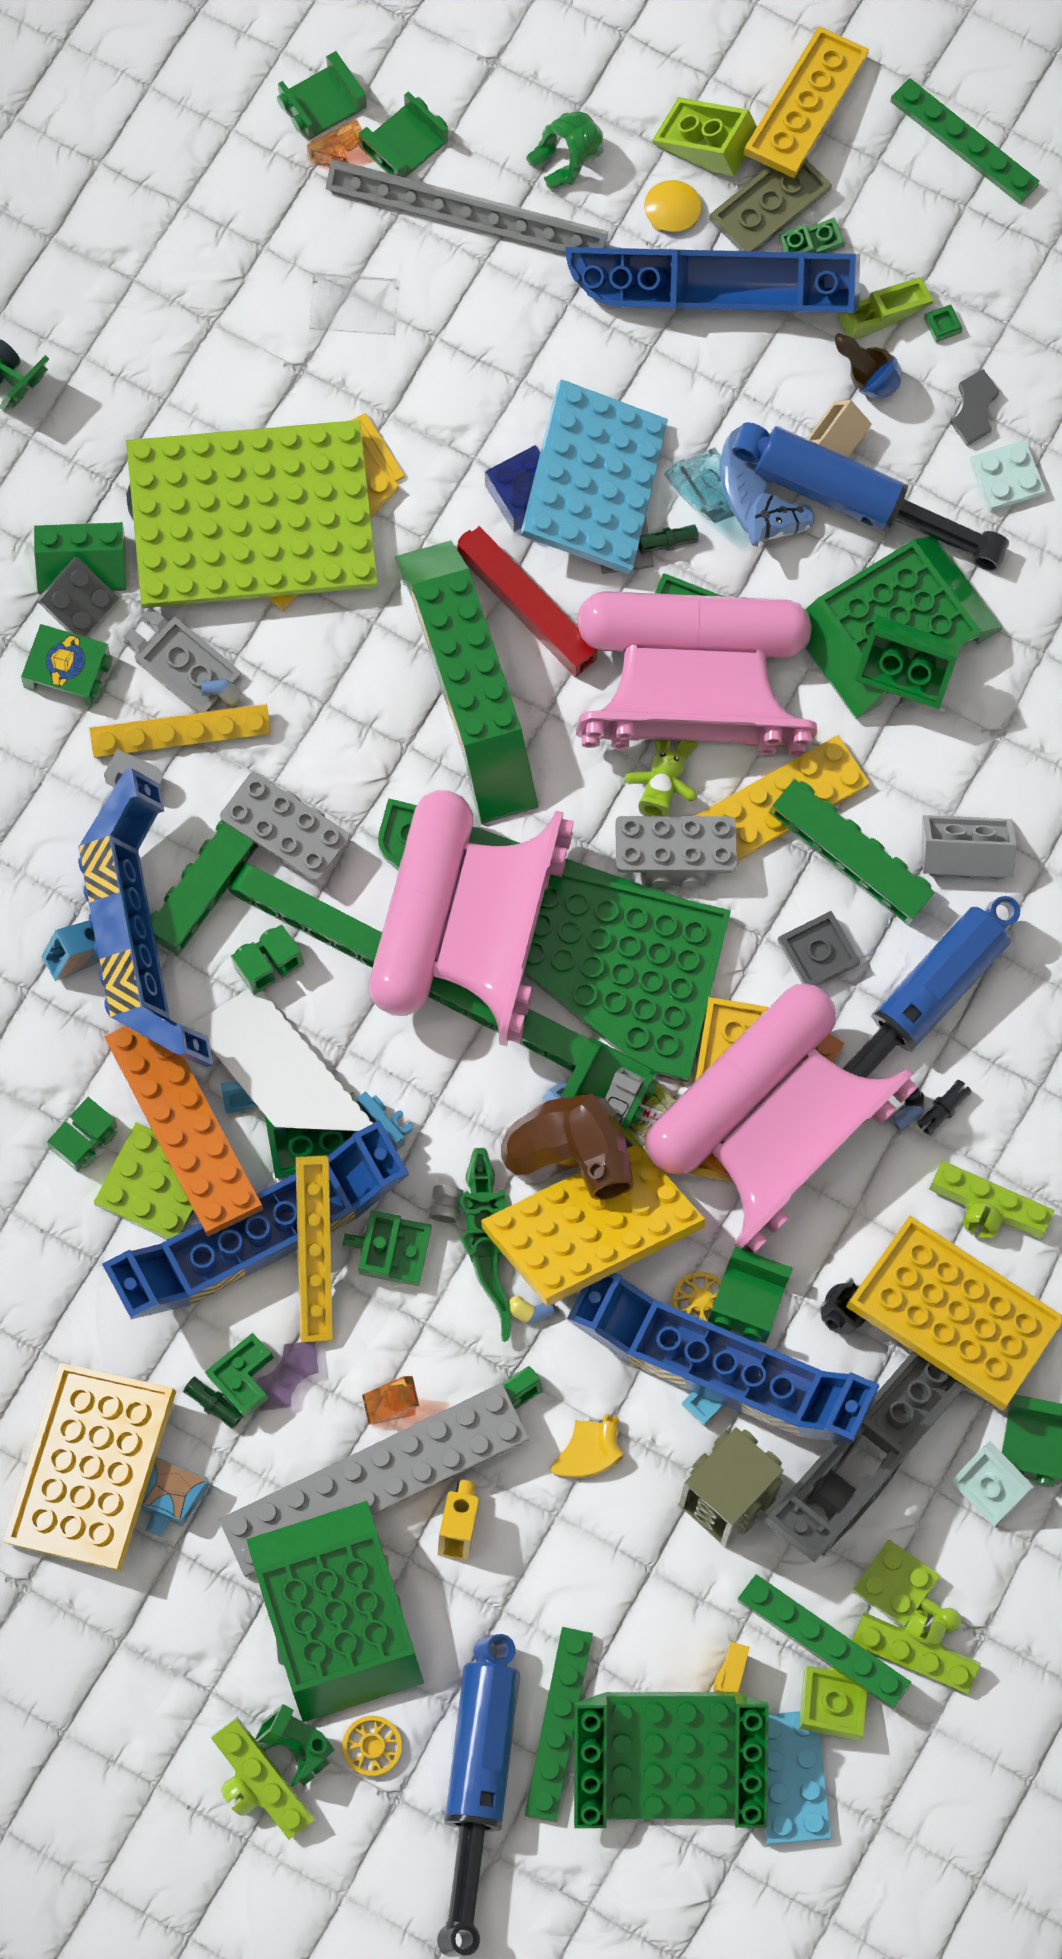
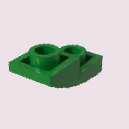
[779,217,845,253]

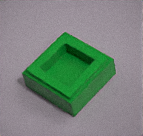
[924,304,963,343]

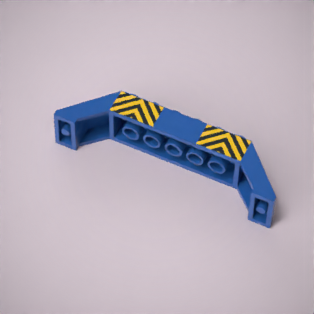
[78,768,213,1067]
[102,1120,409,1319]
[567,1273,880,1443]

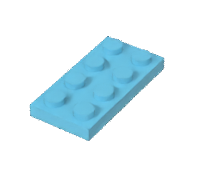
[764,1711,831,1845]

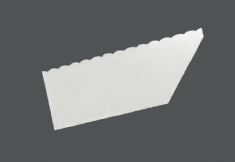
[191,988,373,1131]

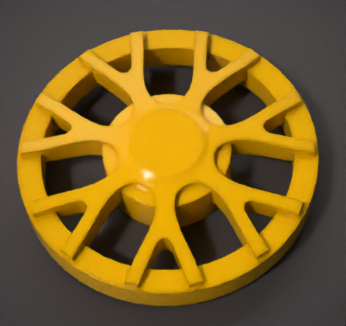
[672,1272,722,1324]
[342,1716,402,1777]

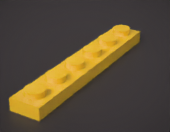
[89,703,271,757]
[296,1156,333,1342]

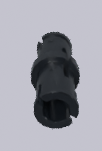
[917,1079,972,1135]

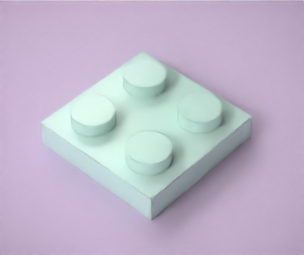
[970,440,1046,512]
[951,1441,1034,1527]

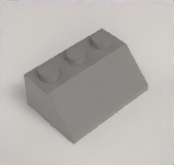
[922,815,1017,880]

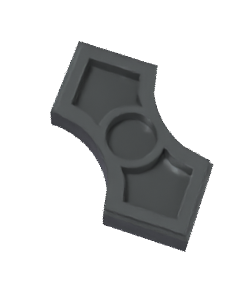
[951,369,1000,446]

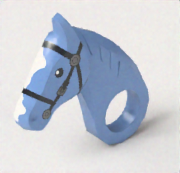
[719,425,814,547]

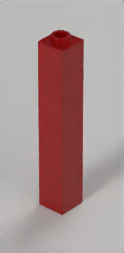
[457,526,598,678]

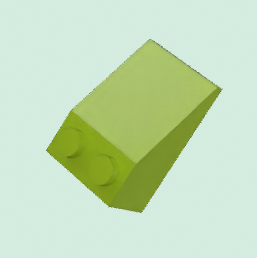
[652,97,757,176]

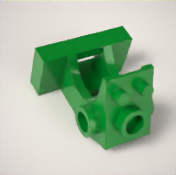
[255,1704,335,1787]

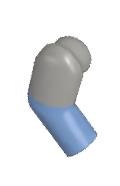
[201,679,242,707]

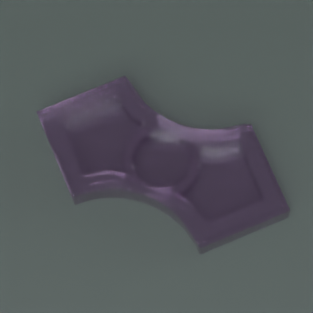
[256,1342,319,1411]

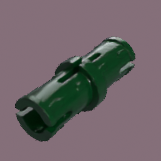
[638,524,699,554]
[183,1376,243,1429]

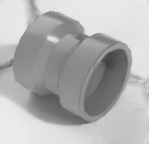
[429,1185,464,1223]

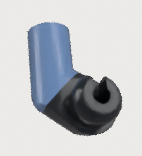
[892,1087,925,1131]

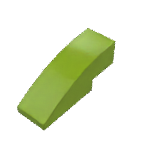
[837,277,934,339]

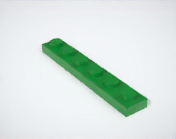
[890,78,1040,205]
[737,1574,911,1710]
[524,1627,593,1823]

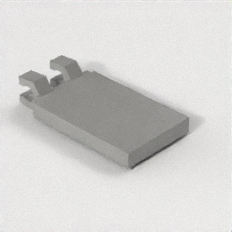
[123,607,242,713]

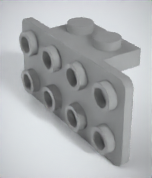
[220,772,349,881]
[615,816,737,889]

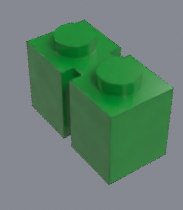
[231,924,305,995]
[47,1096,118,1172]

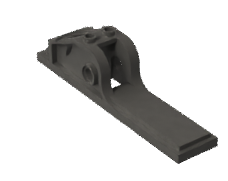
[764,1352,966,1563]

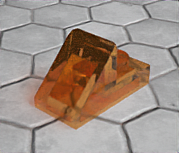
[307,119,362,168]
[362,1376,419,1425]

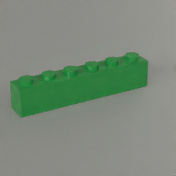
[768,779,935,925]
[151,820,259,956]

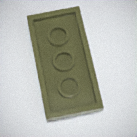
[709,159,832,251]

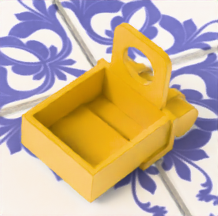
[713,1642,750,1693]

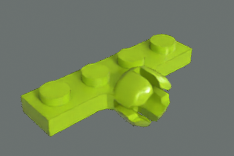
[929,1160,1055,1239]
[852,1610,981,1694]
[211,1716,315,1840]

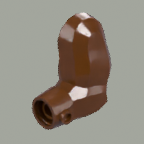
[501,1094,634,1200]

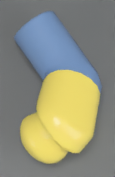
[508,1296,555,1324]

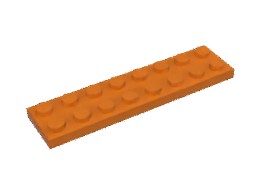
[104,1026,263,1237]

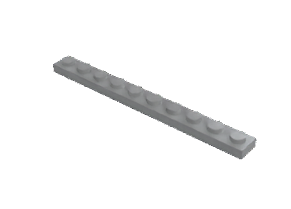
[326,159,609,252]

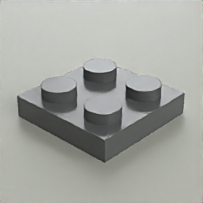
[36,557,119,637]
[778,911,860,986]

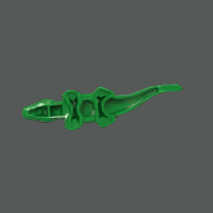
[460,1148,511,1342]

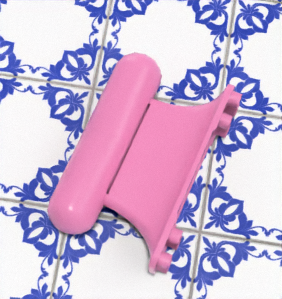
[576,591,817,756]
[369,790,574,1046]
[646,983,918,1253]

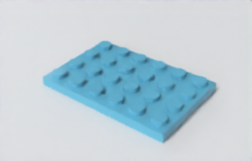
[520,379,668,575]

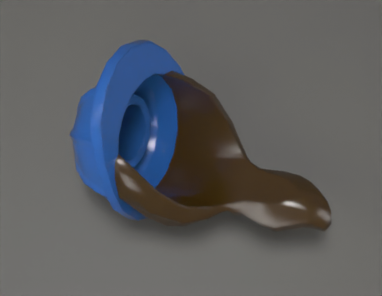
[835,333,902,399]

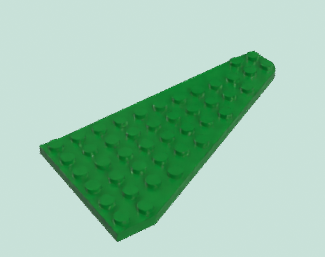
[378,798,731,1082]

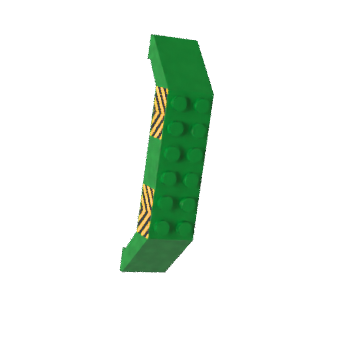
[395,540,538,824]

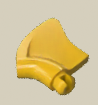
[551,1414,625,1478]

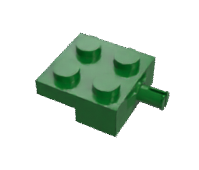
[342,1210,432,1286]

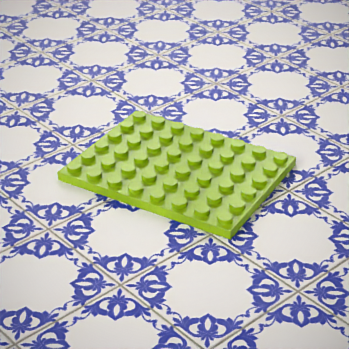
[126,420,378,608]

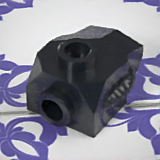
[820,1277,866,1334]

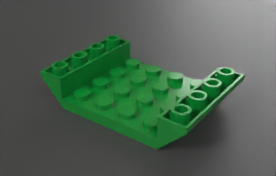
[805,537,1002,719]
[246,1501,424,1722]
[574,1692,769,1829]

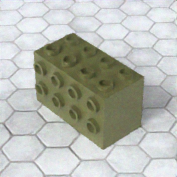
[679,1427,784,1547]

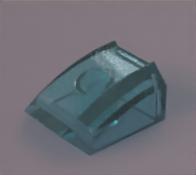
[664,447,735,523]

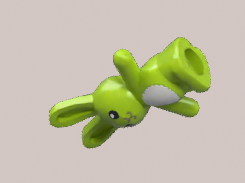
[625,740,699,816]

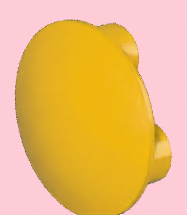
[644,180,701,232]

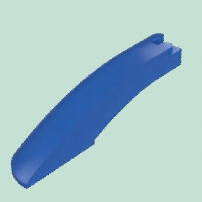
[565,247,862,313]

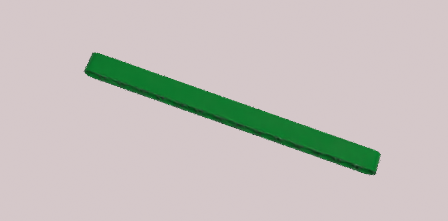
[228,863,590,1072]

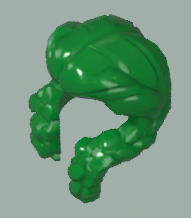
[526,112,604,189]

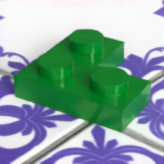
[205,1332,274,1419]

